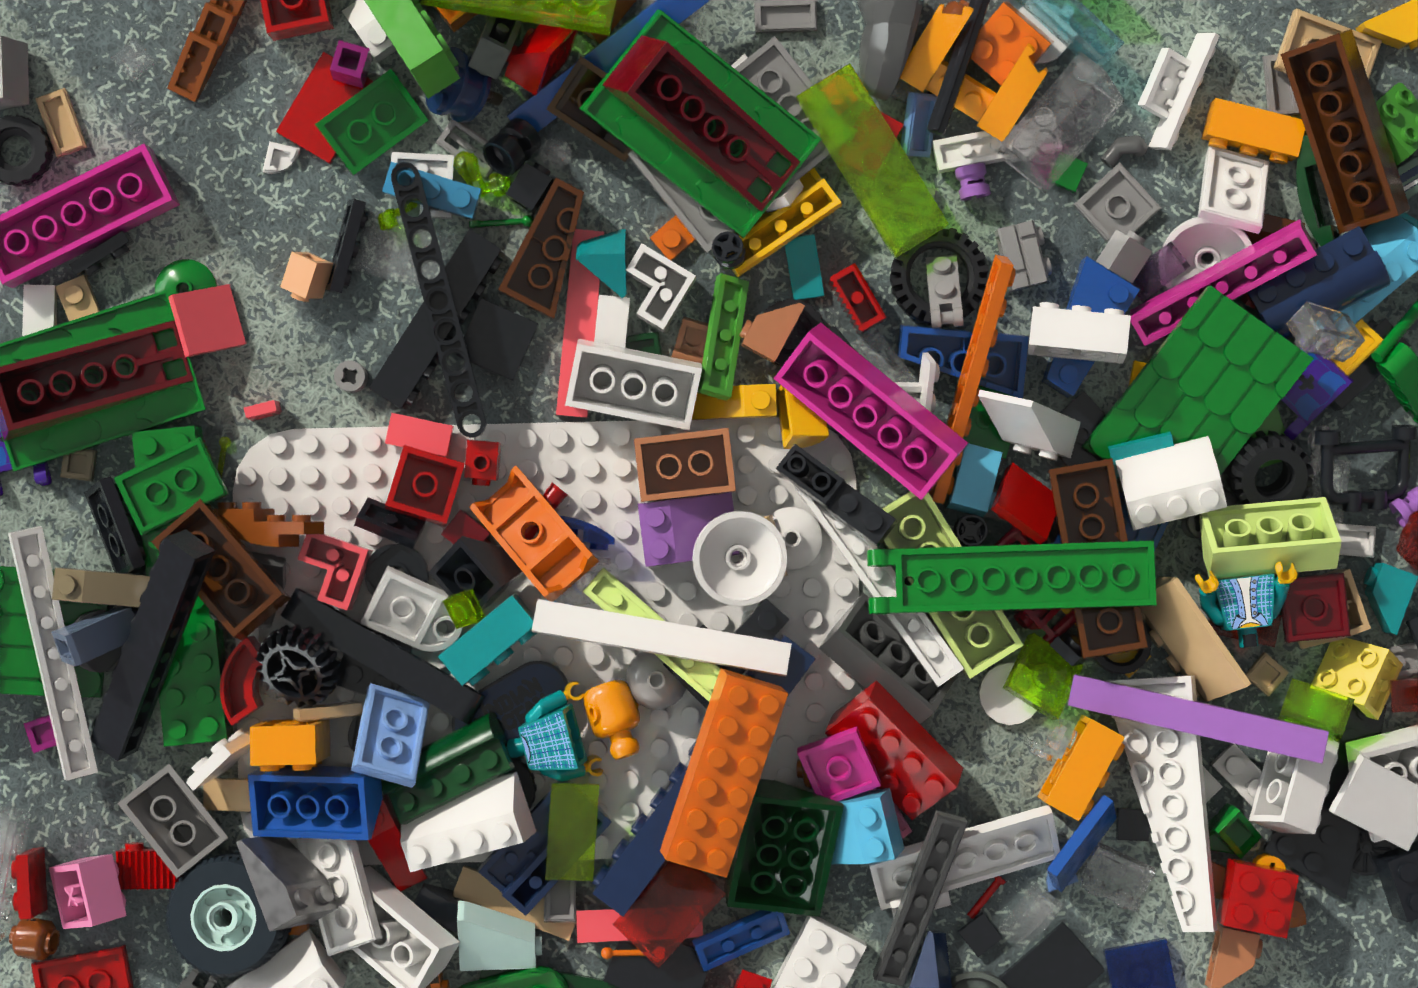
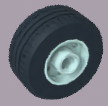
[166,852,292,978]

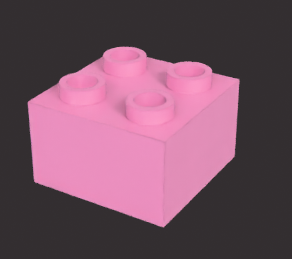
[49,854,127,929]

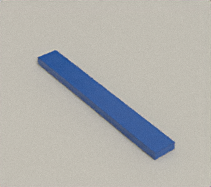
[507,0,710,132]

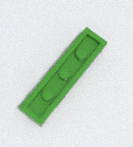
[697,273,749,401]

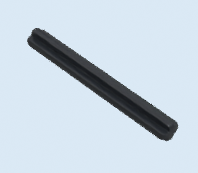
[927,0,990,135]

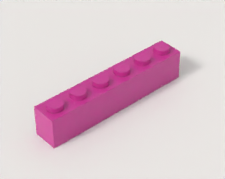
[1130,219,1317,346]

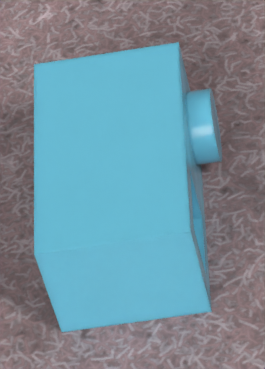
[947,443,1003,518]

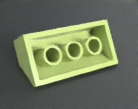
[1199,497,1342,579]

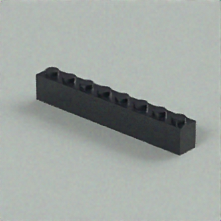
[90,530,215,761]

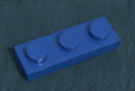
[692,910,790,972]

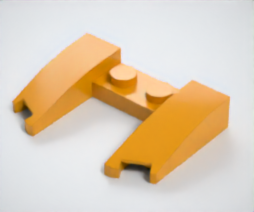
[900,4,1048,142]

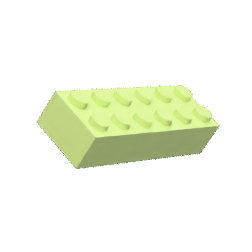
[882,491,1023,679]

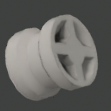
[334,361,368,393]

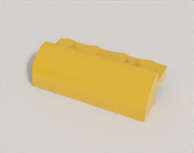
[727,168,842,277]

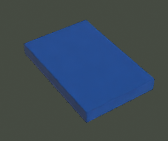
[1047,795,1117,893]

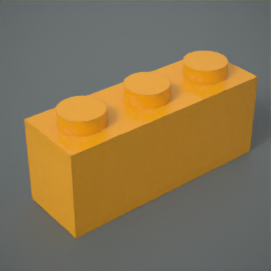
[1201,98,1305,164]

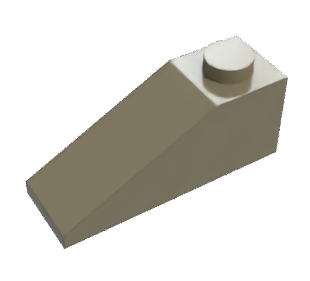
[52,568,150,607]

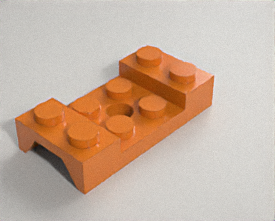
[469,466,599,602]

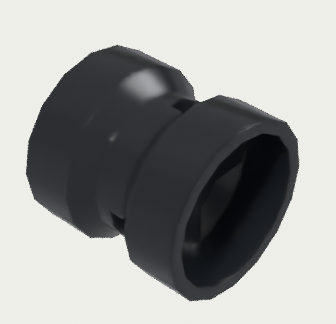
[954,515,988,546]

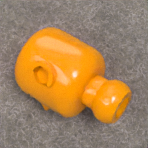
[583,680,640,760]

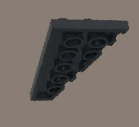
[1262,703,1387,900]

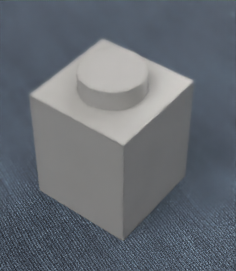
[1096,229,1153,283]

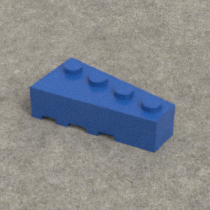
[1042,256,1140,398]
[897,325,1029,399]

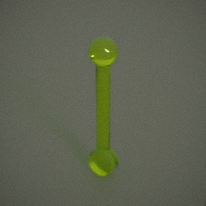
[217,436,231,501]

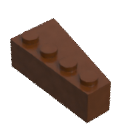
[497,178,584,320]

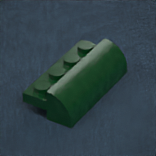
[381,712,515,825]

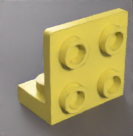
[1310,638,1403,720]

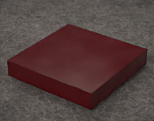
[1281,572,1351,643]

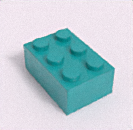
[438,594,537,686]

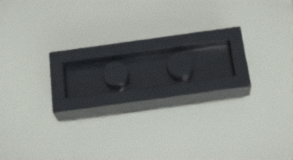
[325,199,368,294]

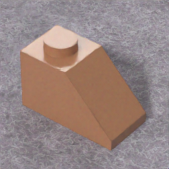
[739,303,805,363]
[1205,923,1263,988]

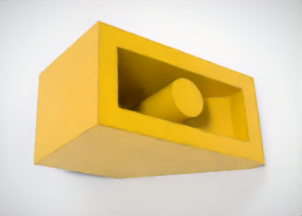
[1356,0,1418,50]

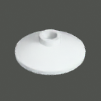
[771,507,822,570]

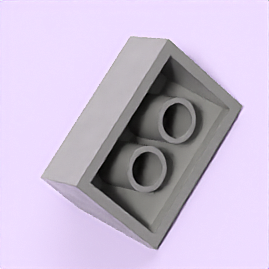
[117,764,228,878]

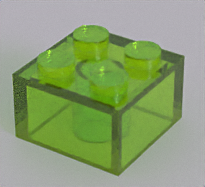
[1278,678,1355,742]

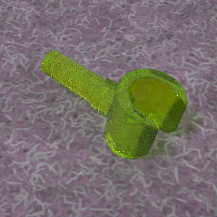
[378,202,417,230]

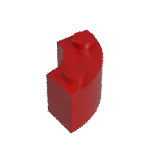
[220,635,264,726]

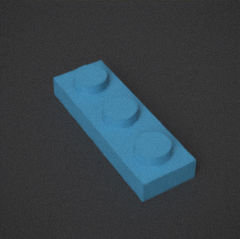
[382,162,482,220]

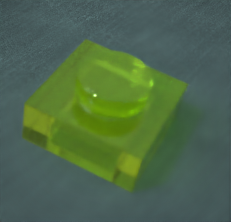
[443,589,485,629]

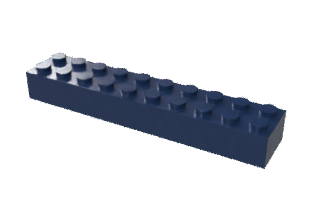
[592,634,816,917]

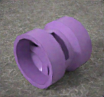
[954,163,991,201]
[1389,487,1418,529]

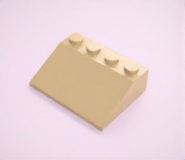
[1140,577,1252,702]

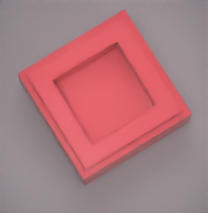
[244,400,282,421]

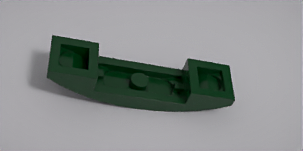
[1296,135,1341,246]

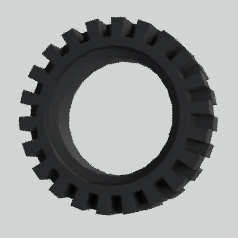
[890,227,989,326]

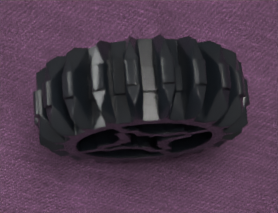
[255,624,341,708]

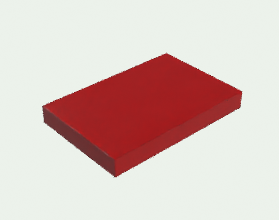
[276,52,373,165]
[31,945,134,988]

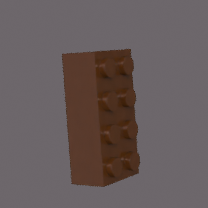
[151,499,291,641]

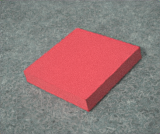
[168,284,246,358]

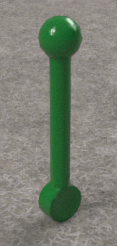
[469,215,534,228]

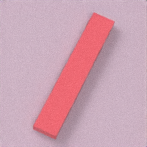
[556,229,605,418]

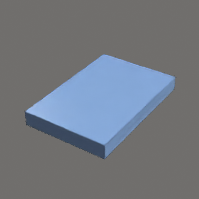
[351,683,430,788]

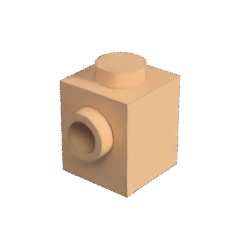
[281,252,334,302]

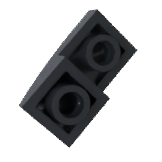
[414,883,481,933]

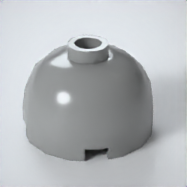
[626,651,686,710]

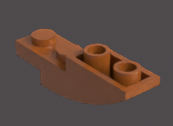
[214,502,324,547]

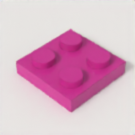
[797,726,881,801]

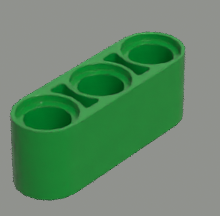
[1376,342,1418,423]

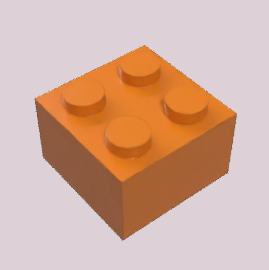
[971,1,1054,85]

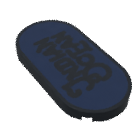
[452,661,568,747]

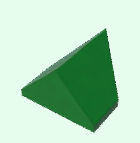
[1208,803,1262,859]

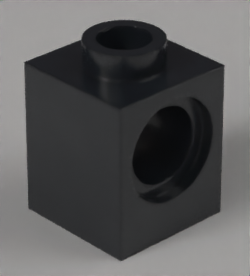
[506,162,553,214]

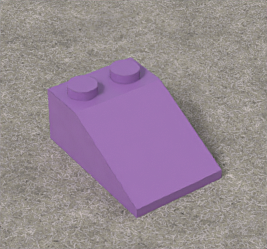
[638,492,740,567]

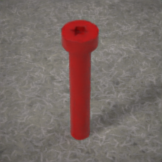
[967,876,1007,919]

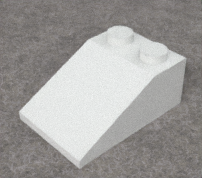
[978,390,1081,461]

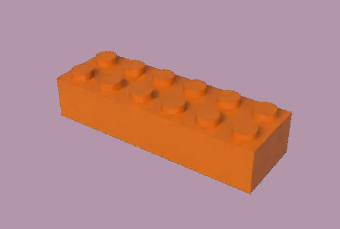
[660,668,788,878]

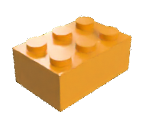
[1037,715,1125,821]
[250,719,331,771]

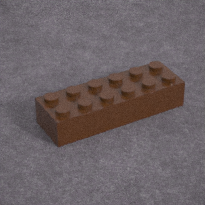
[1281,29,1410,234]
[1049,458,1148,659]

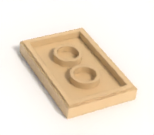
[1273,9,1382,80]

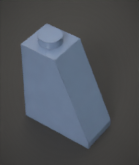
[51,606,137,666]

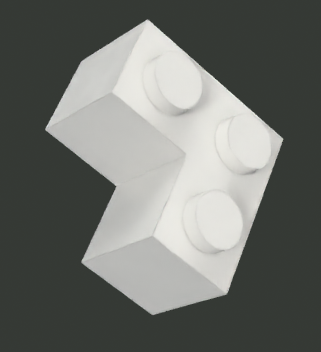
[626,244,696,333]

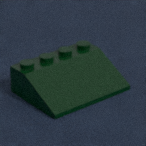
[724,779,844,917]

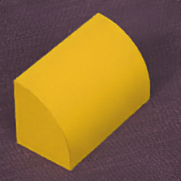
[776,385,829,449]

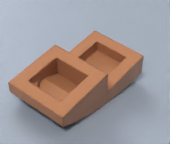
[671,317,708,364]

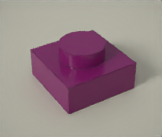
[23,715,56,753]

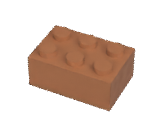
[634,428,736,503]

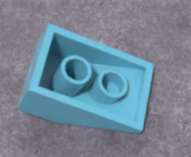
[831,788,905,864]

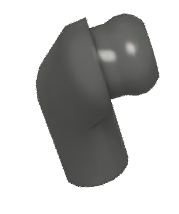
[1100,135,1148,168]

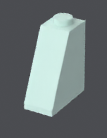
[457,901,542,971]

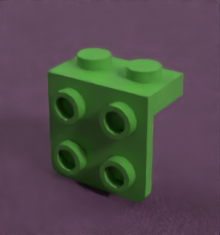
[1376,82,1418,166]

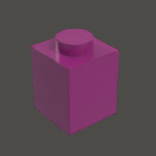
[330,40,372,89]

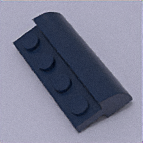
[1246,226,1390,340]
[478,780,612,916]

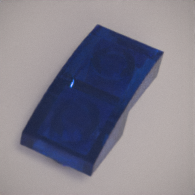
[560,516,616,550]

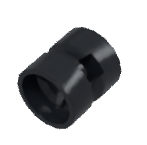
[483,118,541,177]

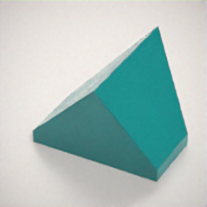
[576,229,627,298]

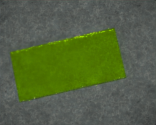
[545,783,599,881]

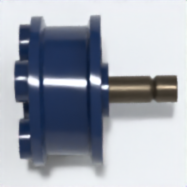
[426,47,503,123]

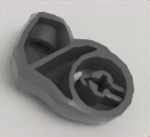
[856,0,923,101]

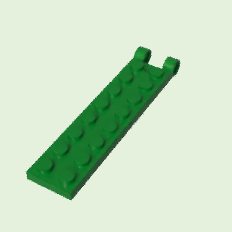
[867,541,1157,614]

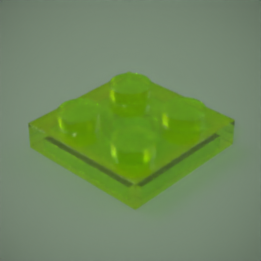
[1003,633,1084,720]

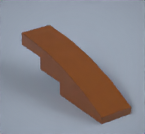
[167,0,247,102]

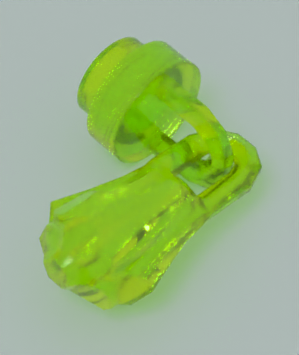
[453,151,511,198]

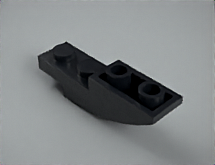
[776,444,898,547]

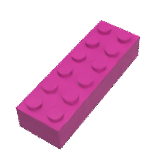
[0,143,180,288]
[774,323,968,500]

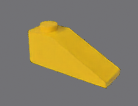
[692,384,777,420]

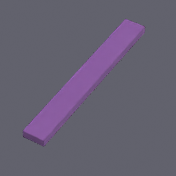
[1068,674,1329,763]

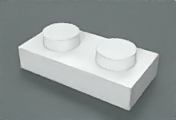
[1210,743,1262,807]

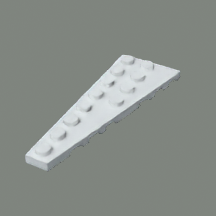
[1107,675,1218,932]

